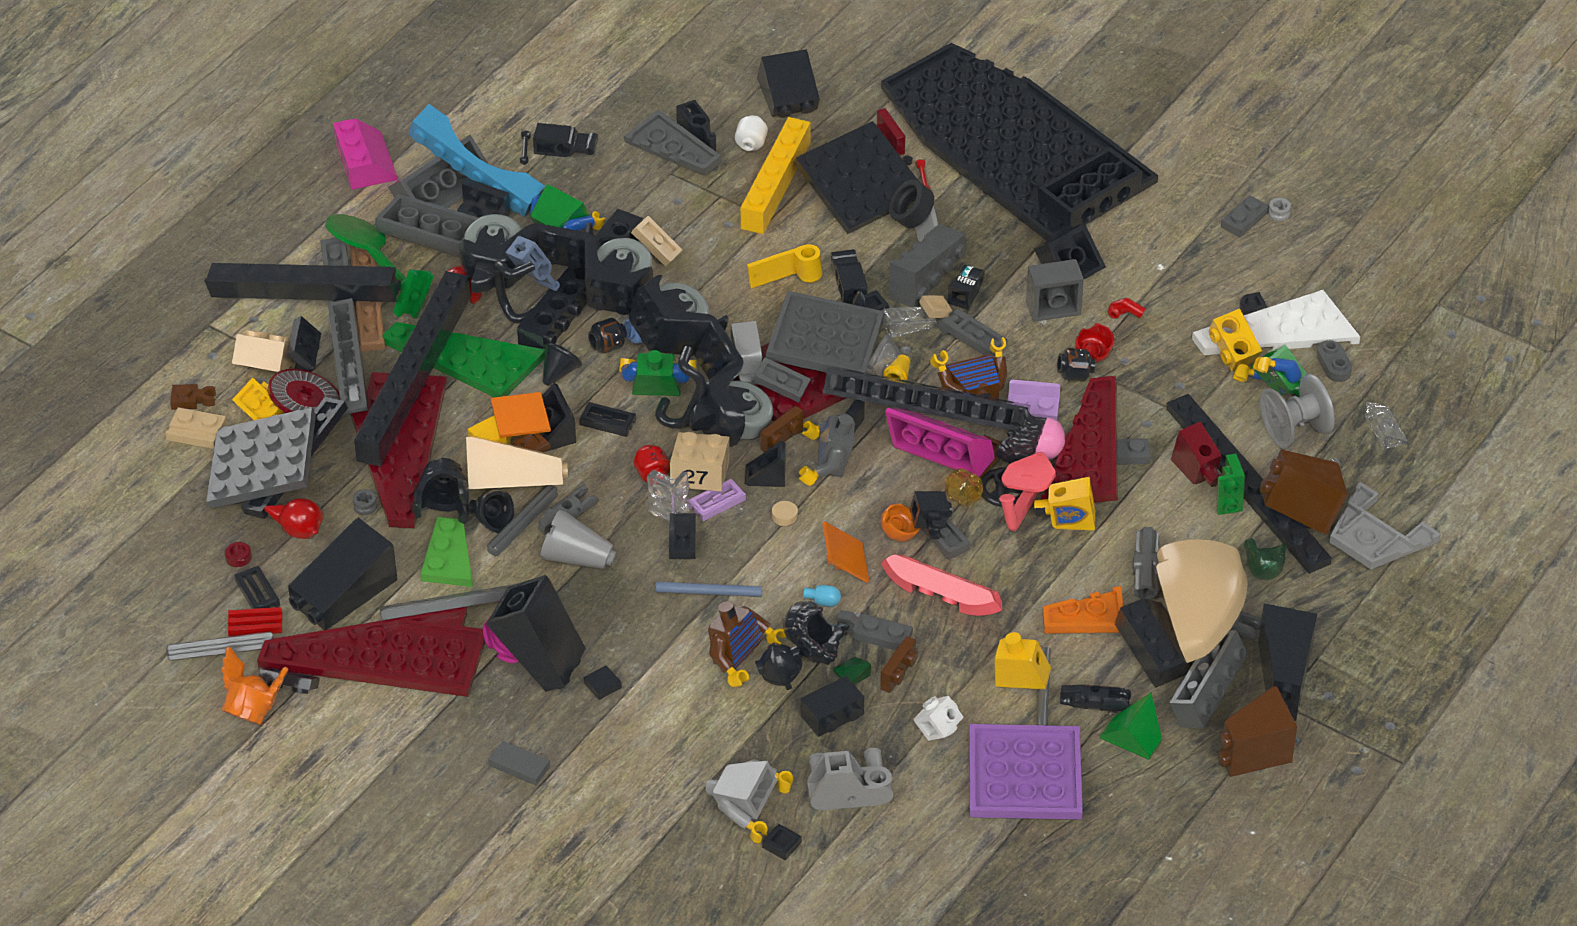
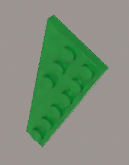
[382,322,545,398]

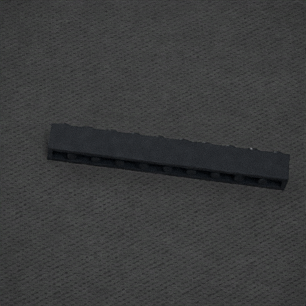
[354,271,471,466]

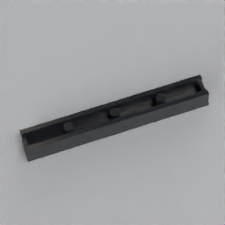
[204,263,401,302]

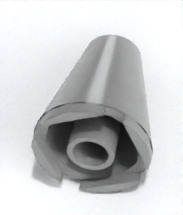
[540,510,617,569]

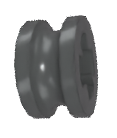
[353,489,377,515]

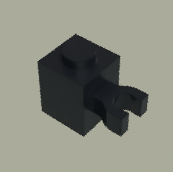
[909,491,952,539]

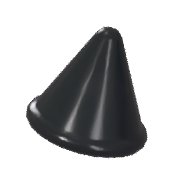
[543,342,582,386]

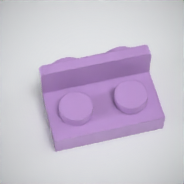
[1008,380,1060,420]

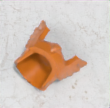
[221,647,288,725]

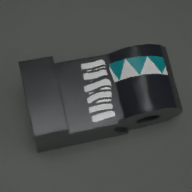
[948,264,985,310]

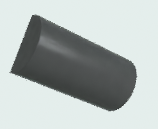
[375,194,478,257]

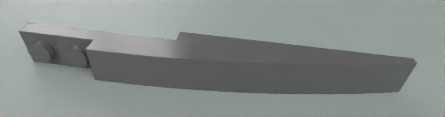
[320,237,368,415]

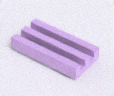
[688,479,746,521]

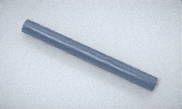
[656,582,762,597]

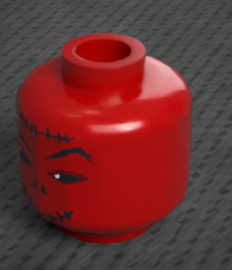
[633,445,670,483]

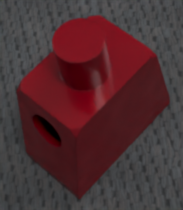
[1171,422,1222,487]

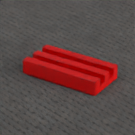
[228,607,283,637]

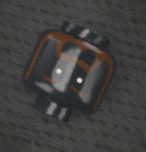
[588,318,627,354]
[1057,348,1095,381]

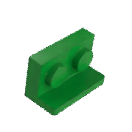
[1216,454,1245,515]

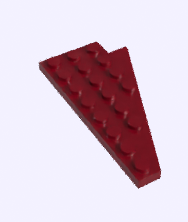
[257,607,486,697]

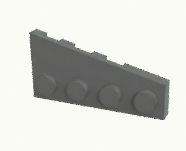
[624,110,722,175]

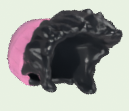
[996,407,1065,464]

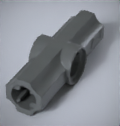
[1133,527,1159,600]

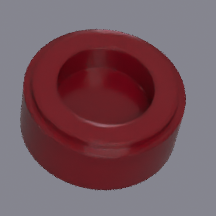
[225,542,252,567]

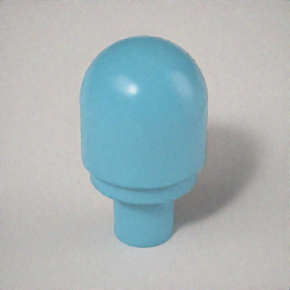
[803,584,841,607]

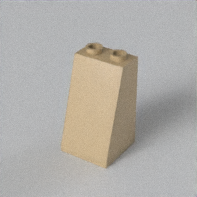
[466,436,568,489]

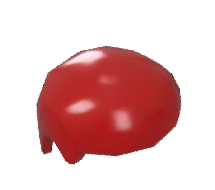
[1075,323,1115,363]

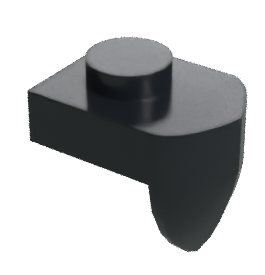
[852,290,889,314]

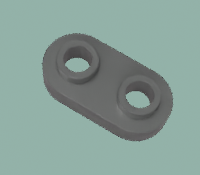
[1317,340,1352,382]

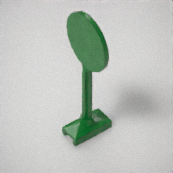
[325,214,434,318]

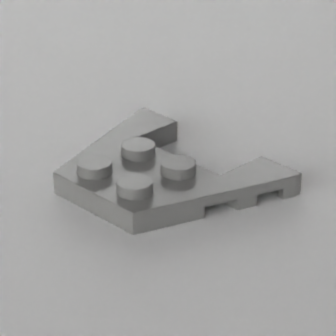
[1330,482,1441,569]

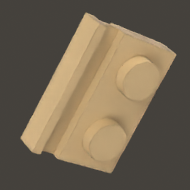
[165,408,227,449]

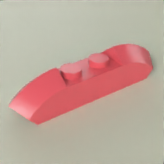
[881,554,1002,616]

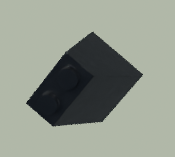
[757,49,820,117]

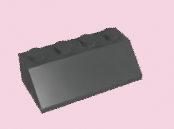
[388,135,488,208]

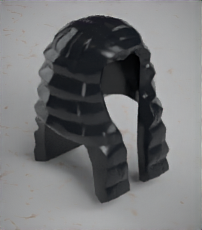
[413,458,469,524]

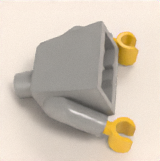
[706,759,793,843]

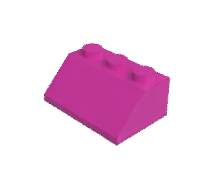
[333,118,398,190]

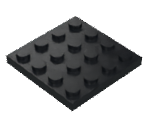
[794,121,919,234]

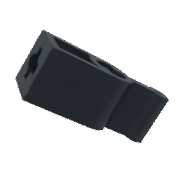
[676,100,716,151]
[533,123,598,157]
[831,249,868,304]

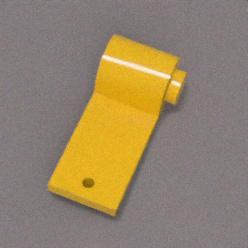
[747,244,823,289]

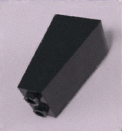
[288,517,397,630]
[486,575,586,692]
[1258,603,1318,721]

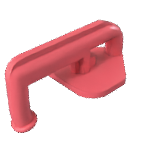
[999,452,1056,531]

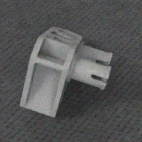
[807,748,893,810]

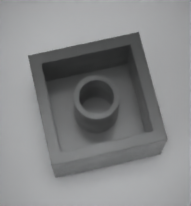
[1026,259,1084,322]

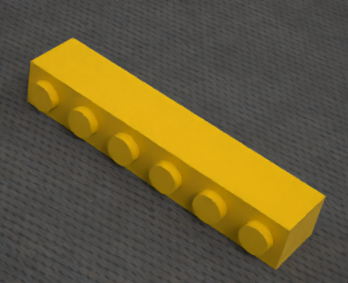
[740,117,811,234]

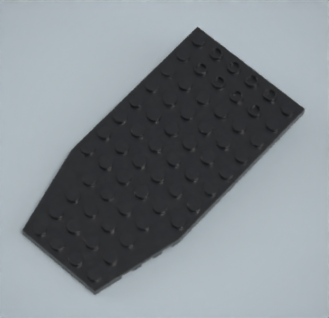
[881,43,1158,241]

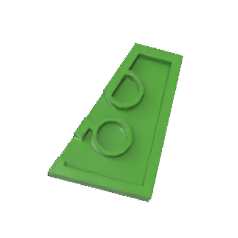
[420,517,473,587]

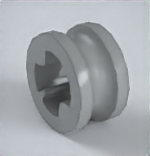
[1268,198,1291,221]

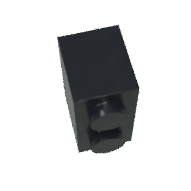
[801,676,864,737]

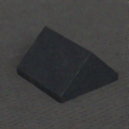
[540,383,576,452]

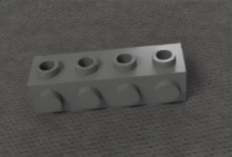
[1170,630,1248,728]

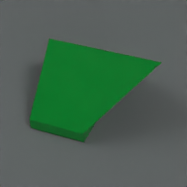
[1100,692,1162,760]

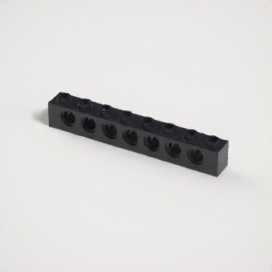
[517,208,643,349]
[823,366,1031,431]

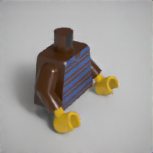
[930,337,1007,399]
[708,601,786,687]

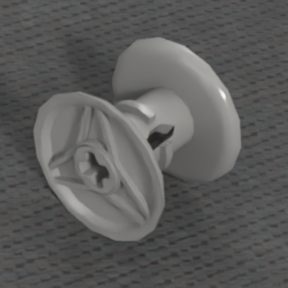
[1260,374,1335,449]

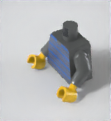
[799,414,855,486]

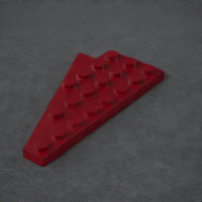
[350,372,447,529]

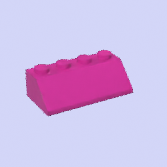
[885,408,995,478]

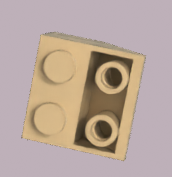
[232,330,293,372]

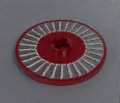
[267,369,340,413]

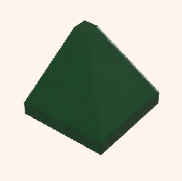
[833,657,871,685]

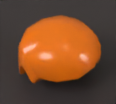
[881,503,921,542]

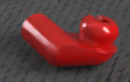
[1108,298,1146,319]

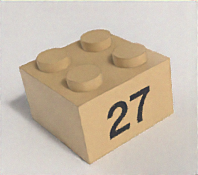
[670,432,729,492]

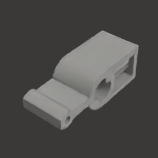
[731,321,762,385]

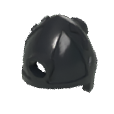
[469,488,514,533]
[755,643,802,690]

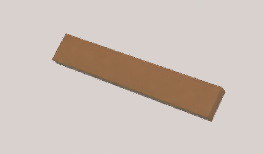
[350,245,385,351]

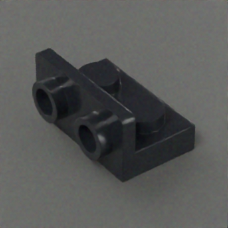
[457,178,510,218]
[287,316,322,372]

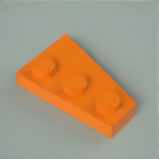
[1043,586,1123,634]

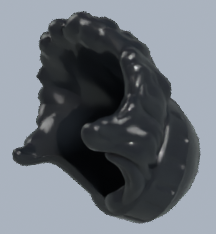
[783,601,848,665]

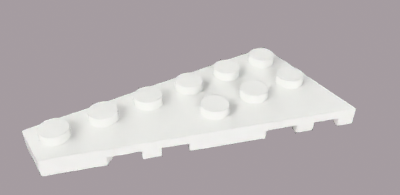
[1192,290,1360,355]

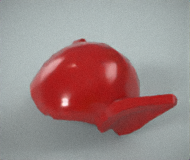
[264,498,324,539]

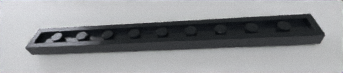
[1166,394,1332,574]

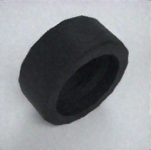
[889,180,934,228]

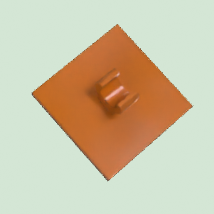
[491,392,551,438]
[822,521,869,583]

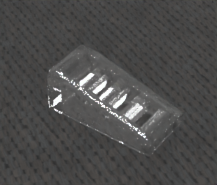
[882,307,937,338]

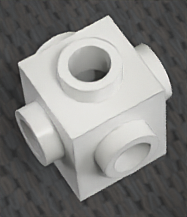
[913,696,964,741]

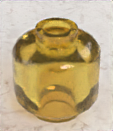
[945,468,983,506]

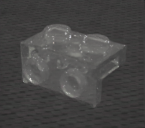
[647,470,690,521]

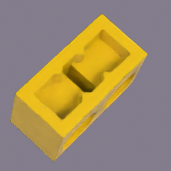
[1209,308,1262,372]

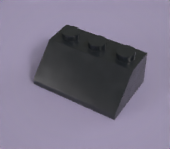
[1115,598,1195,688]

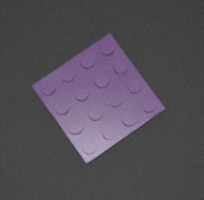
[969,724,1082,820]

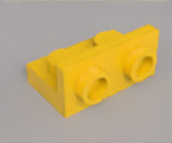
[232,378,285,420]

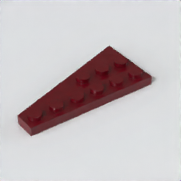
[1040,375,1118,503]

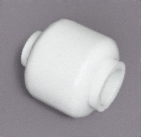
[735,115,768,151]

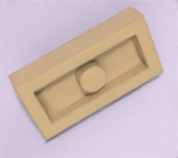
[631,216,682,267]

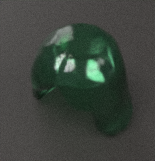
[1244,538,1287,580]

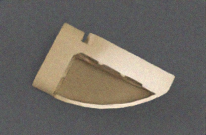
[1156,539,1248,663]

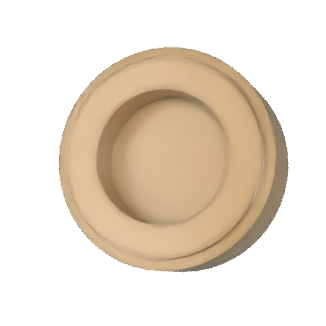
[772,501,798,526]

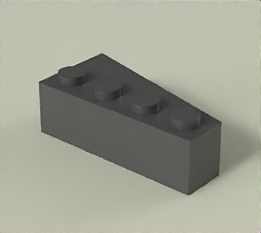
[889,224,966,309]

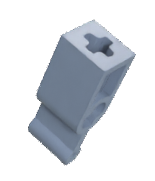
[505,236,560,291]

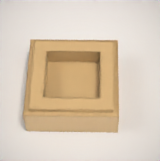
[919,295,953,318]

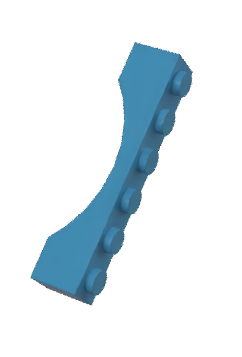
[408,104,545,217]

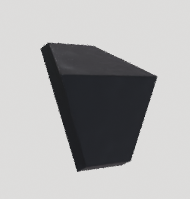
[745,441,787,487]

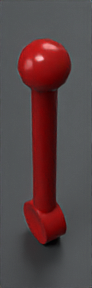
[916,159,931,189]

